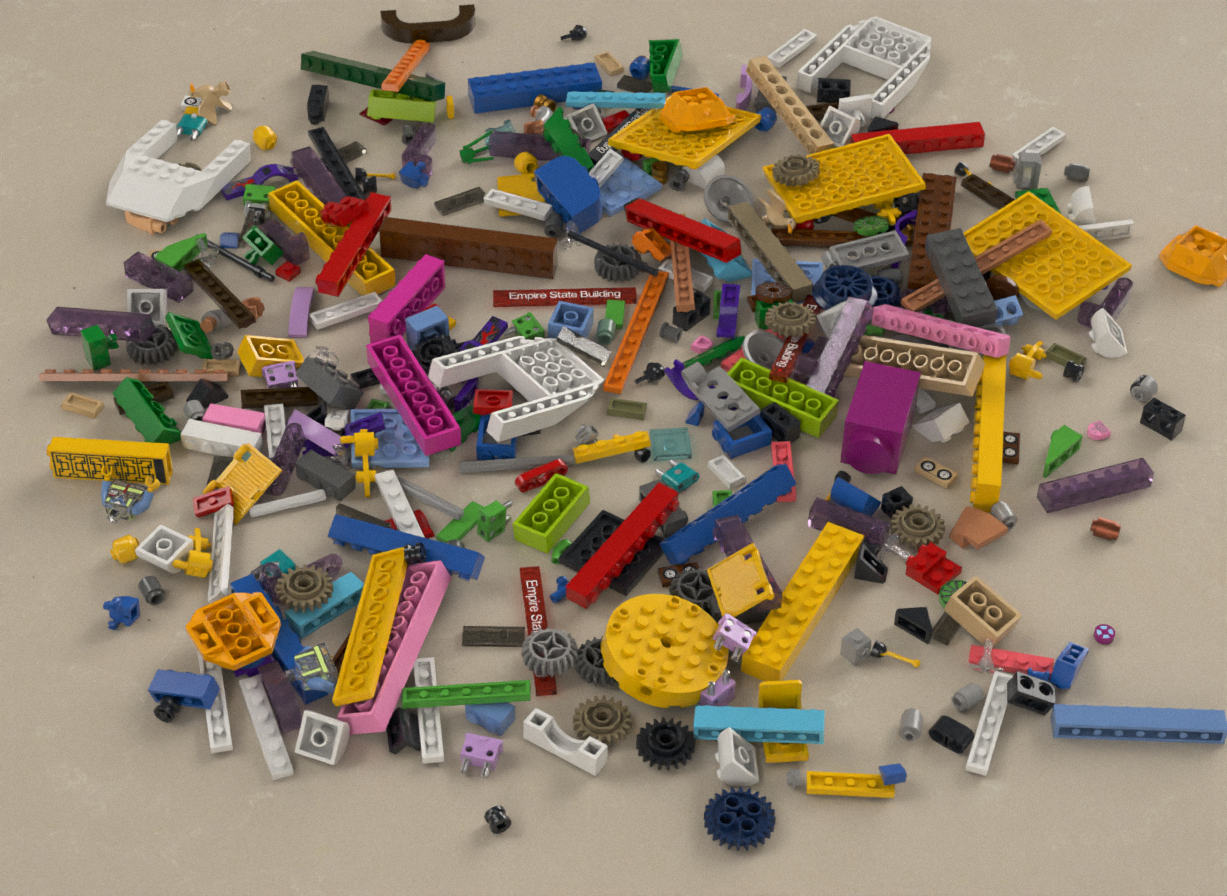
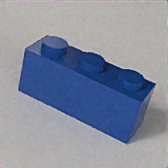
[148,669,220,709]

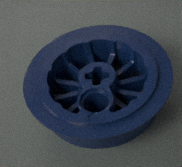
[812,265,877,315]

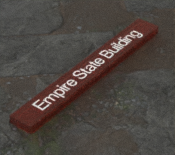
[493,287,637,307]
[769,295,822,383]
[519,566,557,696]

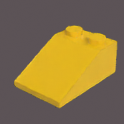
[237,335,304,377]

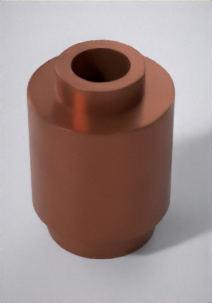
[989,154,1015,174]
[1090,516,1121,540]

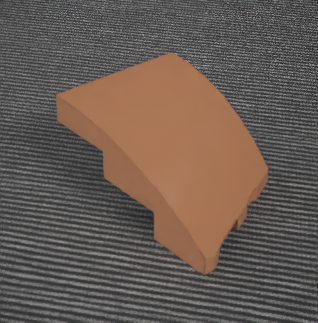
[949,507,1008,550]

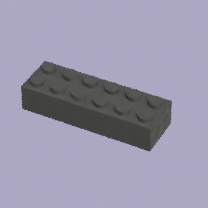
[925,228,998,327]

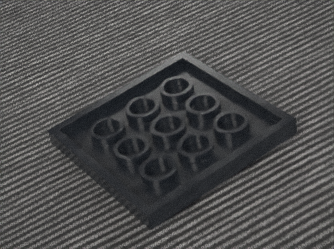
[559,510,665,596]

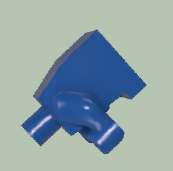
[399,161,429,189]
[103,596,140,630]

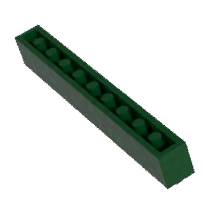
[301,51,446,102]

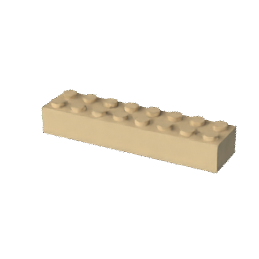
[832,332,985,397]

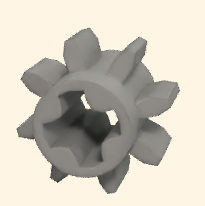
[575,423,599,445]

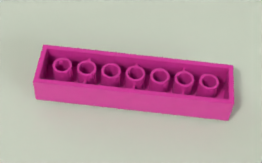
[366,334,461,456]

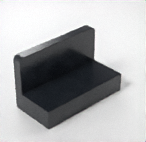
[386,707,421,755]

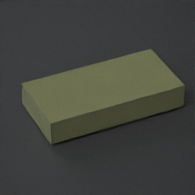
[1045,343,1086,367]
[607,398,647,420]

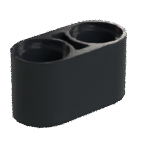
[929,715,975,754]

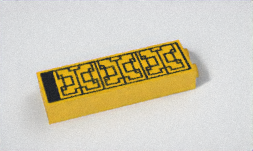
[46,437,173,485]

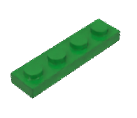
[682,336,745,369]

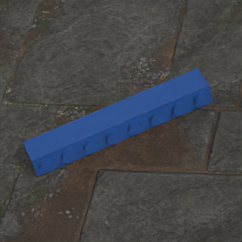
[659,464,797,565]
[327,514,485,581]
[230,574,328,705]

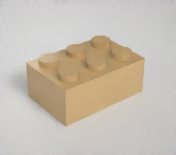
[944,575,1022,648]

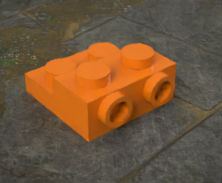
[632,228,672,262]

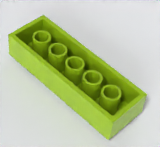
[727,357,839,438]

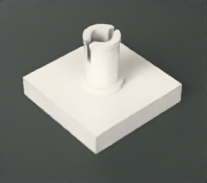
[838,94,873,127]

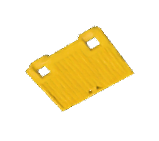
[497,173,545,217]
[203,443,283,525]
[707,543,774,617]

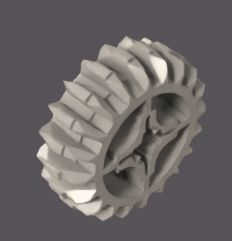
[522,626,578,678]

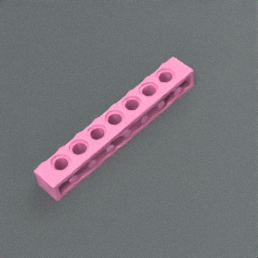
[871,304,1011,358]

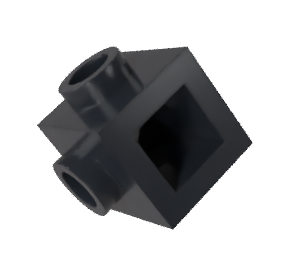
[893,193,919,214]

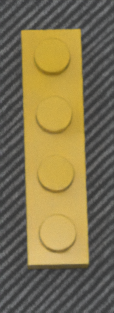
[572,431,651,464]
[806,771,895,798]

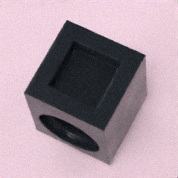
[881,486,913,519]

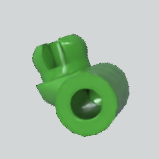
[860,324,885,337]
[551,539,573,564]

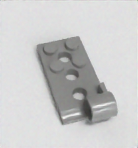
[821,230,909,270]
[681,362,760,432]

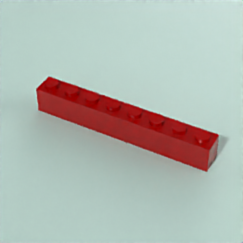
[850,122,985,154]
[315,192,392,297]
[625,198,741,263]
[566,482,679,609]

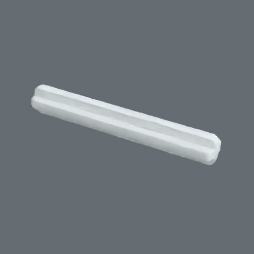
[249,489,326,518]

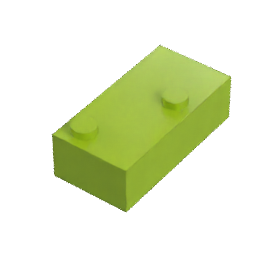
[367,89,437,123]
[512,473,590,554]

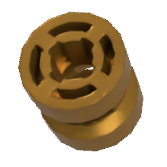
[533,94,556,113]
[651,161,668,184]

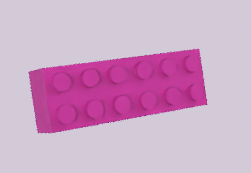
[368,254,445,344]

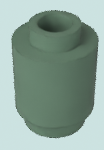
[596,318,616,345]

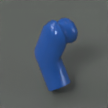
[550,576,569,604]

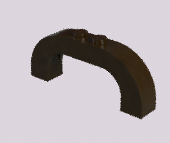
[380,4,475,44]

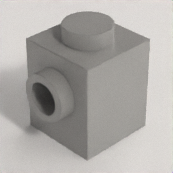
[840,628,872,666]

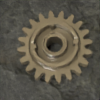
[772,154,820,187]
[765,302,816,337]
[890,504,945,550]
[276,564,334,613]
[573,695,632,747]

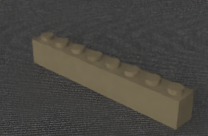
[728,201,813,303]

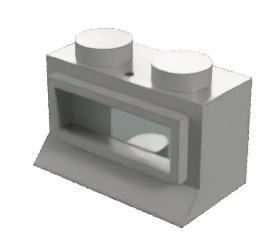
[1013,152,1042,189]

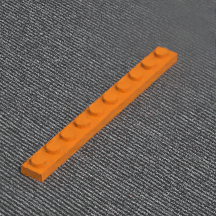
[382,40,430,92]
[603,271,669,394]

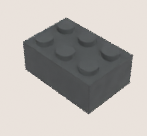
[296,356,364,411]

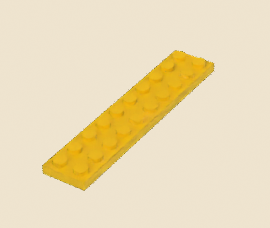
[332,547,408,707]

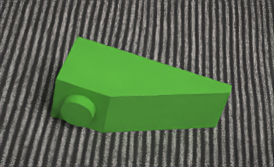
[155,233,208,278]
[1043,425,1083,478]

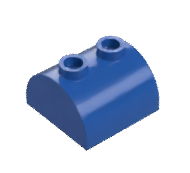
[830,477,881,520]

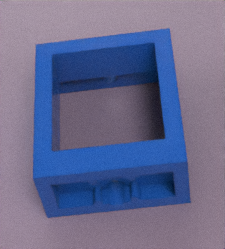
[712,414,772,459]
[476,415,518,460]

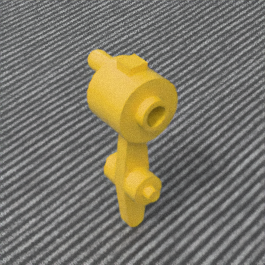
[871,197,901,225]
[1009,341,1047,381]
[340,429,378,498]
[172,528,213,578]

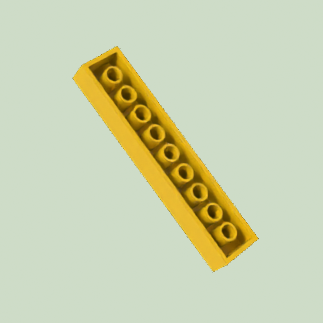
[268,180,396,296]
[970,354,1006,513]
[741,522,864,682]

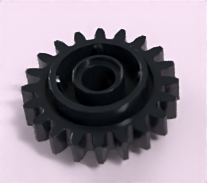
[411,334,461,377]
[636,717,696,771]

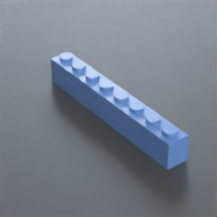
[1051,704,1227,744]

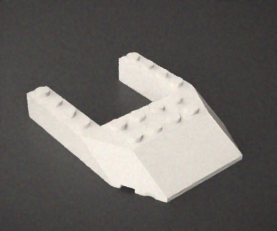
[796,16,931,119]
[106,120,251,222]
[428,336,604,442]

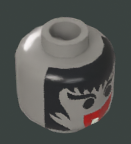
[245,203,272,227]
[1130,375,1158,403]

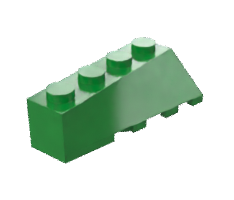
[649,39,683,93]
[543,107,594,172]
[112,377,183,445]

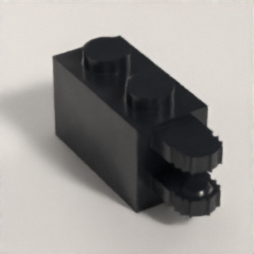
[307,84,329,125]

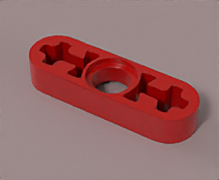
[514,459,568,493]

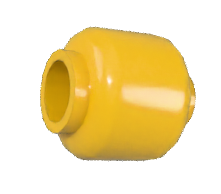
[252,126,278,150]
[514,152,539,174]
[110,535,140,564]

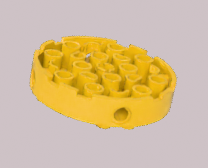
[601,594,729,708]

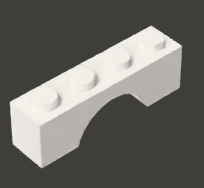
[523,708,608,776]

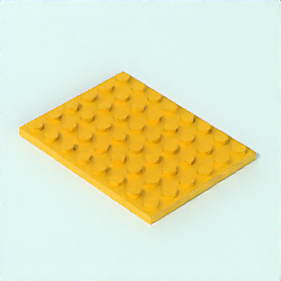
[608,95,761,169]
[762,134,926,223]
[963,191,1132,320]

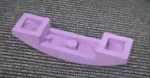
[736,65,752,111]
[288,287,315,338]
[285,409,342,456]

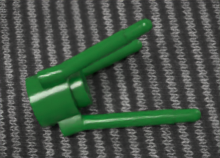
[459,130,494,164]

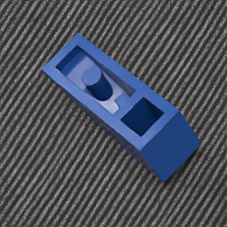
[1049,642,1089,689]

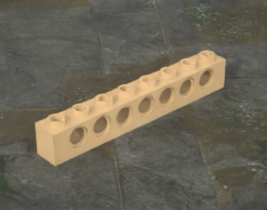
[746,56,834,155]

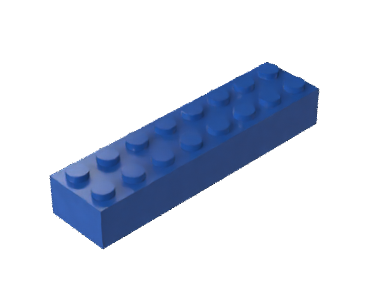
[468,62,602,114]

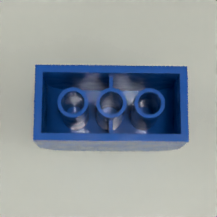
[534,156,603,234]

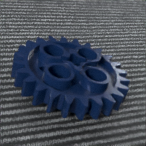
[703,787,776,851]

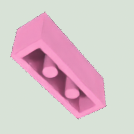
[203,403,266,436]

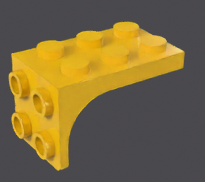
[757,680,809,763]

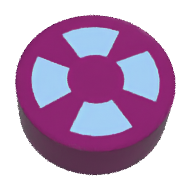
[1094,624,1115,644]

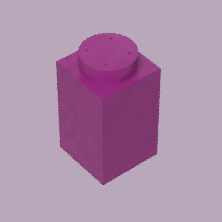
[840,361,921,474]

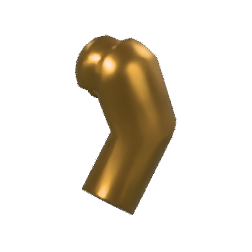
[901,224,915,247]

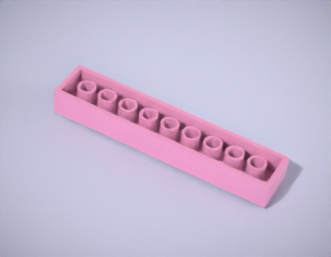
[337,561,452,735]

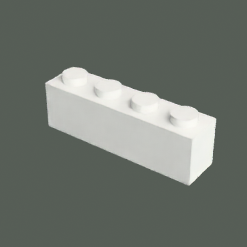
[181,419,263,458]

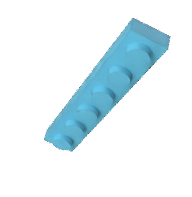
[566,91,666,109]

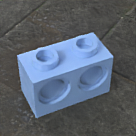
[984,295,1024,327]

